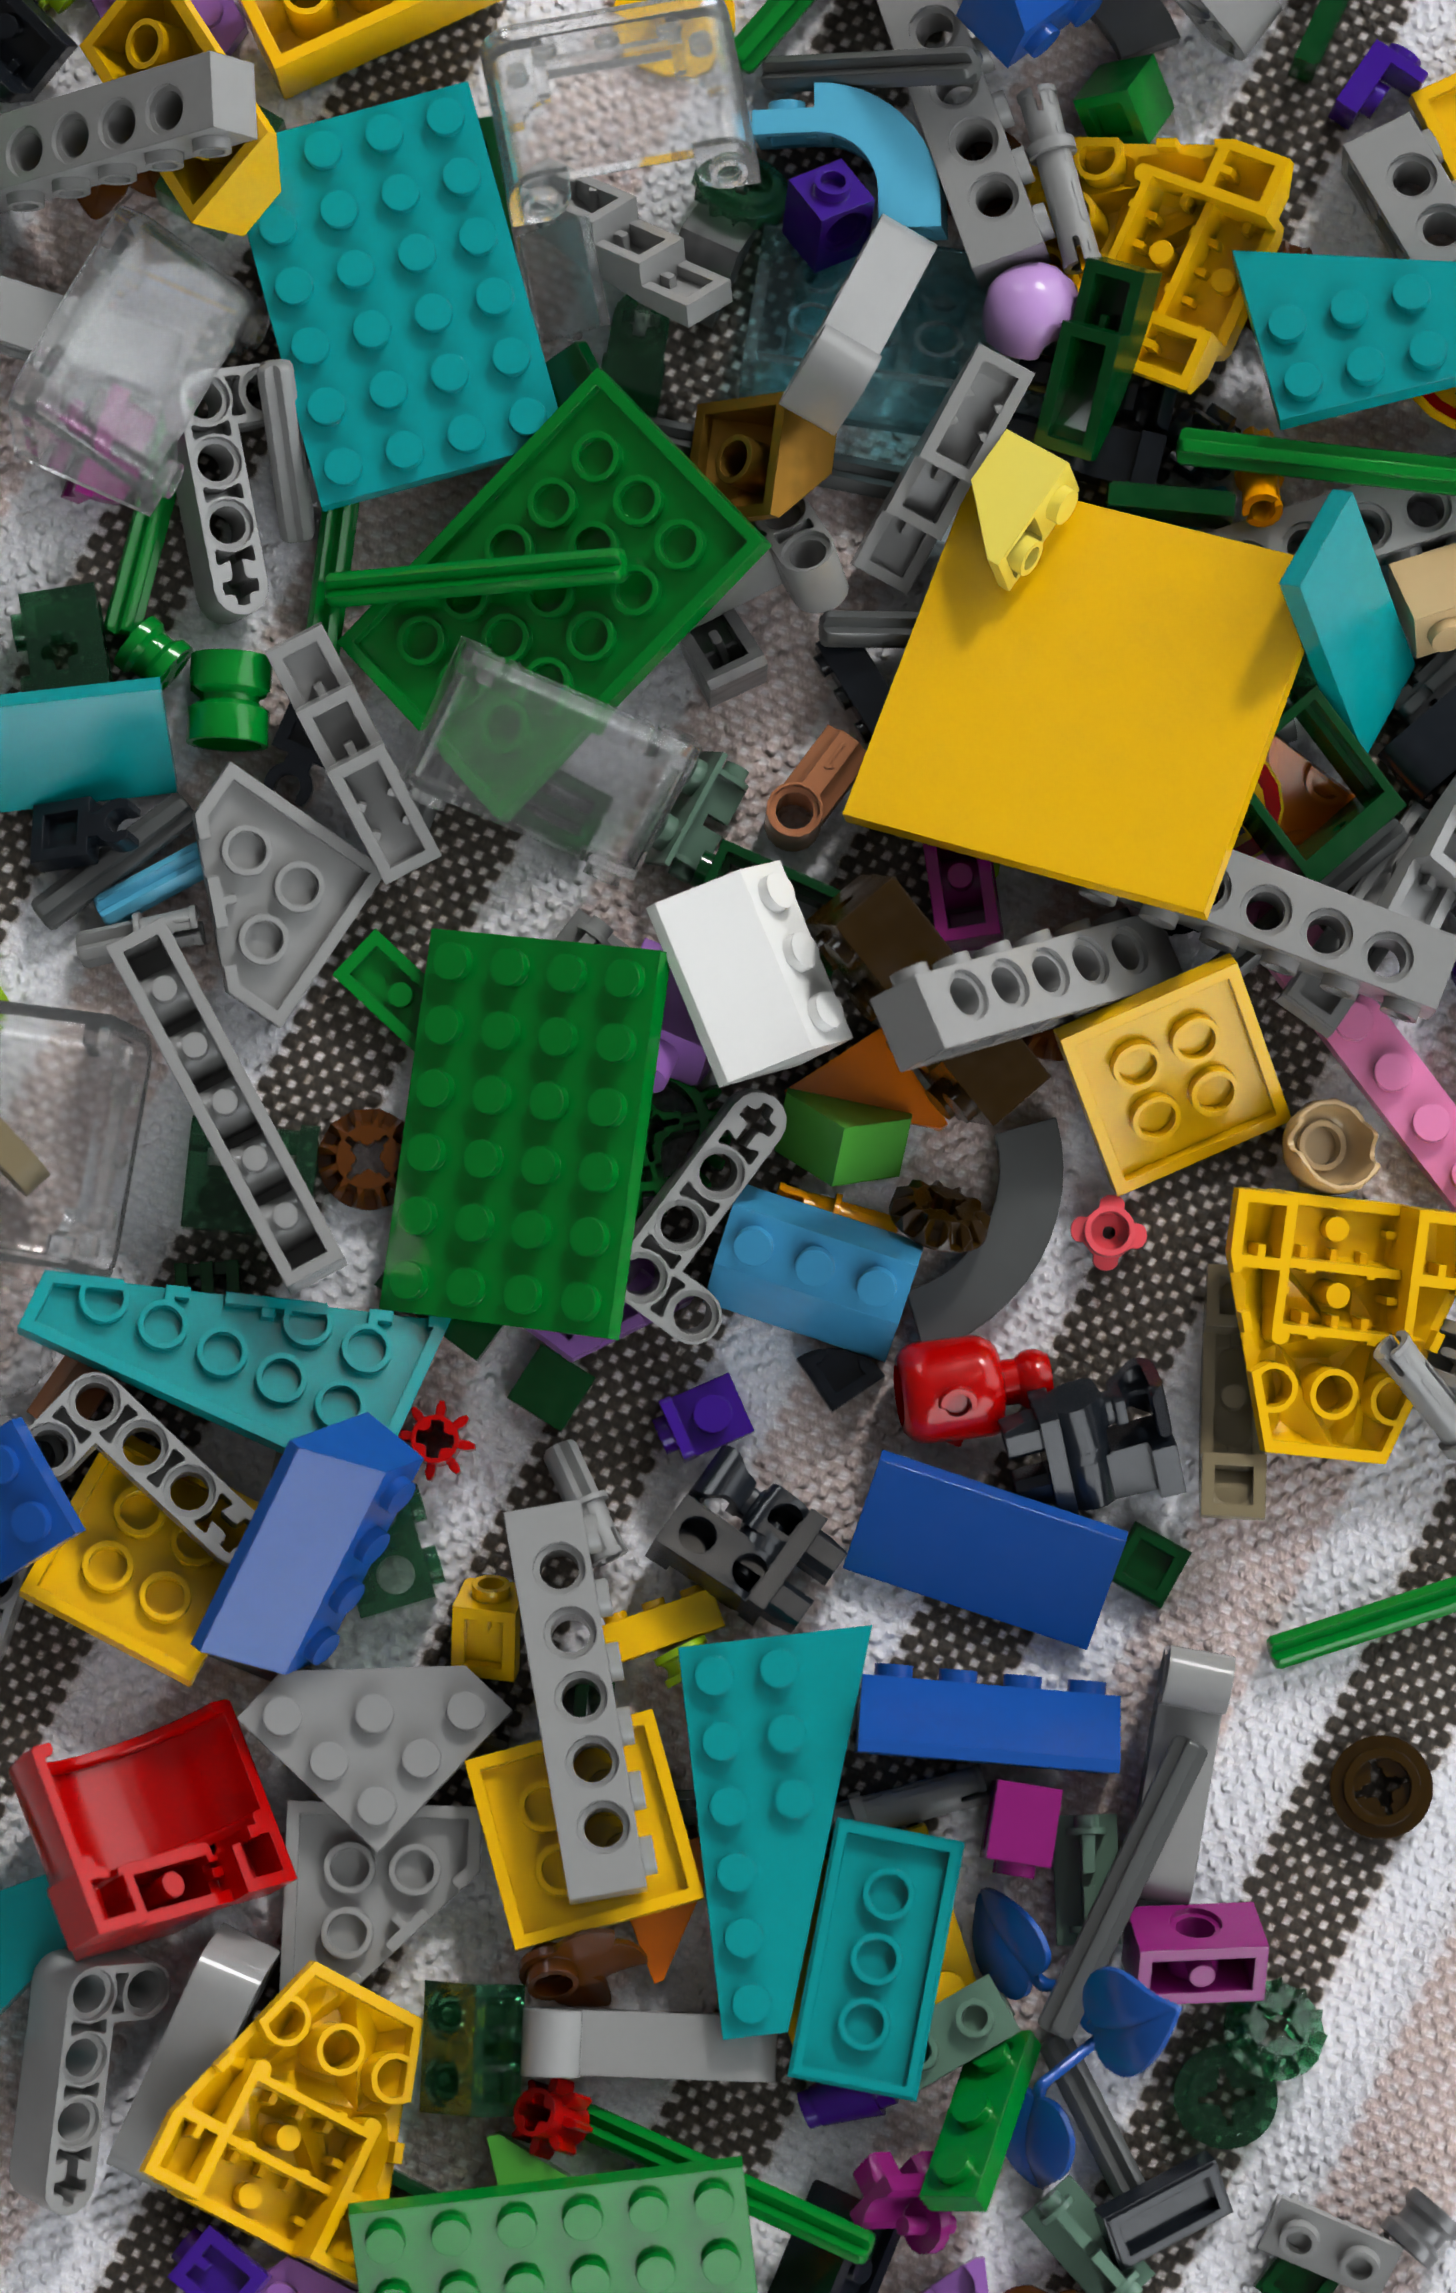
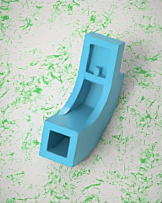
[752,82,948,241]

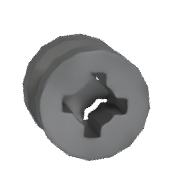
[1380,2186,1456,2270]

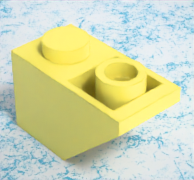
[971,429,1080,591]

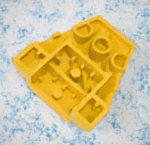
[1011,137,1294,395]
[1225,1187,1456,1465]
[138,1960,423,2285]

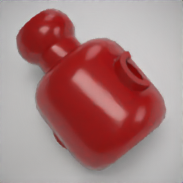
[893,1335,1054,1447]

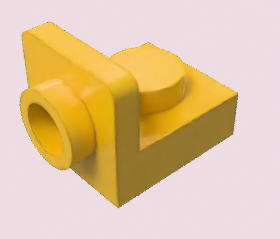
[451,1575,521,1682]

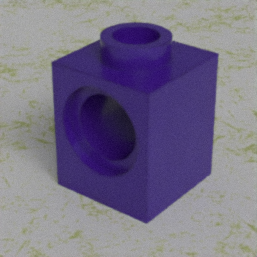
[782,158,875,273]

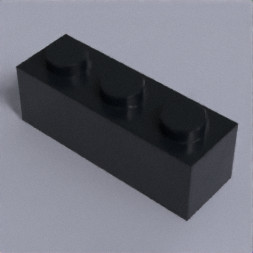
[813,641,890,744]

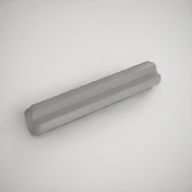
[257,359,316,543]

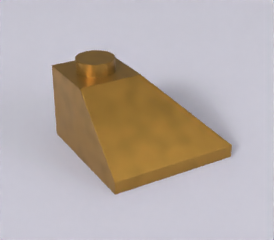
[690,391,837,522]

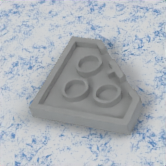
[192,761,382,1028]
[237,1665,513,1854]
[279,1800,482,1992]

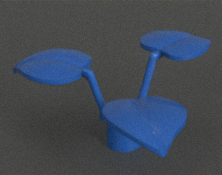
[972,1887,1182,2190]

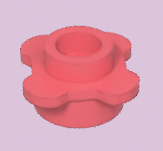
[1070,1195,1147,1271]

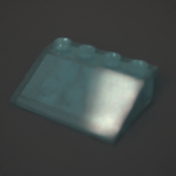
[738,221,1000,436]

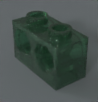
[357,1483,446,1621]
[419,1980,526,2117]

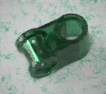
[601,294,670,418]

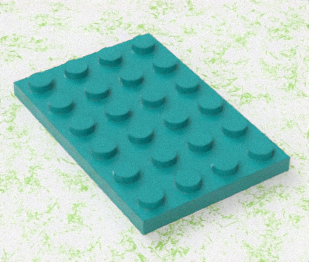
[247,81,558,512]

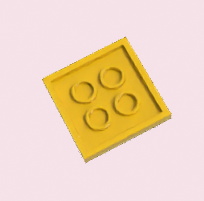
[1053,953,1291,1197]
[19,1435,259,1687]
[464,1708,705,1952]

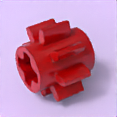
[398,1400,476,1482]
[511,2078,593,2160]

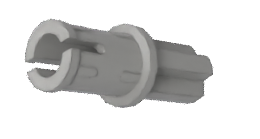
[76,904,206,968]
[544,1439,628,1568]

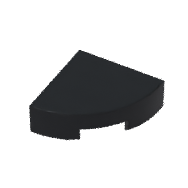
[796,1348,885,1413]

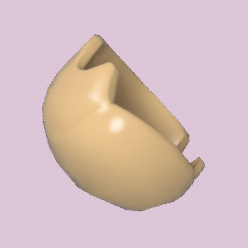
[1282,1098,1381,1195]

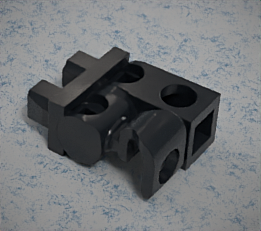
[1005,354,1178,488]
[998,1357,1186,1515]
[645,1445,847,1633]

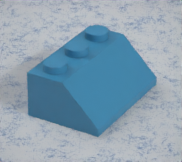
[703,1184,924,1362]

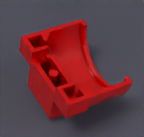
[9,1699,298,1962]

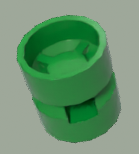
[186,649,273,752]

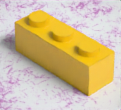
[602,1585,725,1663]

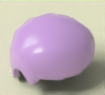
[982,262,1078,361]

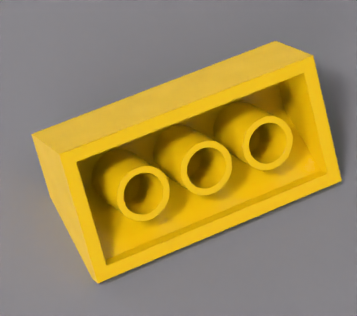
[79,0,282,237]
[238,0,501,101]

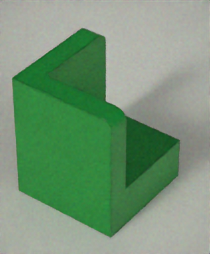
[1072,53,1174,144]

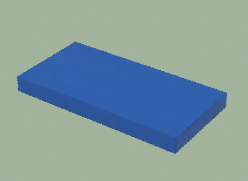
[843,1449,1128,1650]

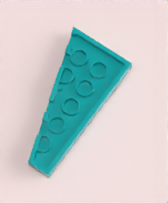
[1232,250,1456,430]
[17,1270,451,1454]
[678,1625,872,2040]

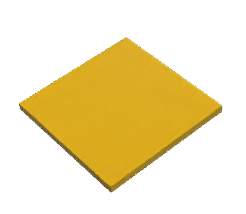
[842,485,1305,921]

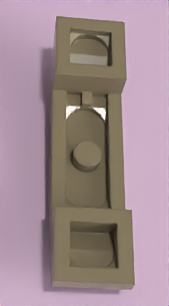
[1199,1264,1267,1521]

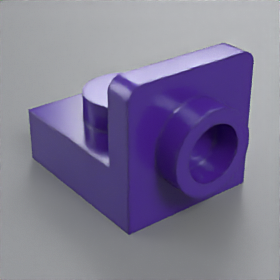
[1328,39,1428,131]
[652,1372,755,1463]
[167,2225,273,2293]

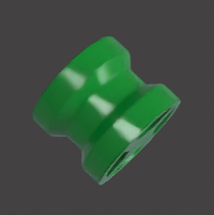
[113,616,193,691]

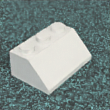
[646,860,853,1088]

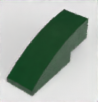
[1033,257,1163,461]

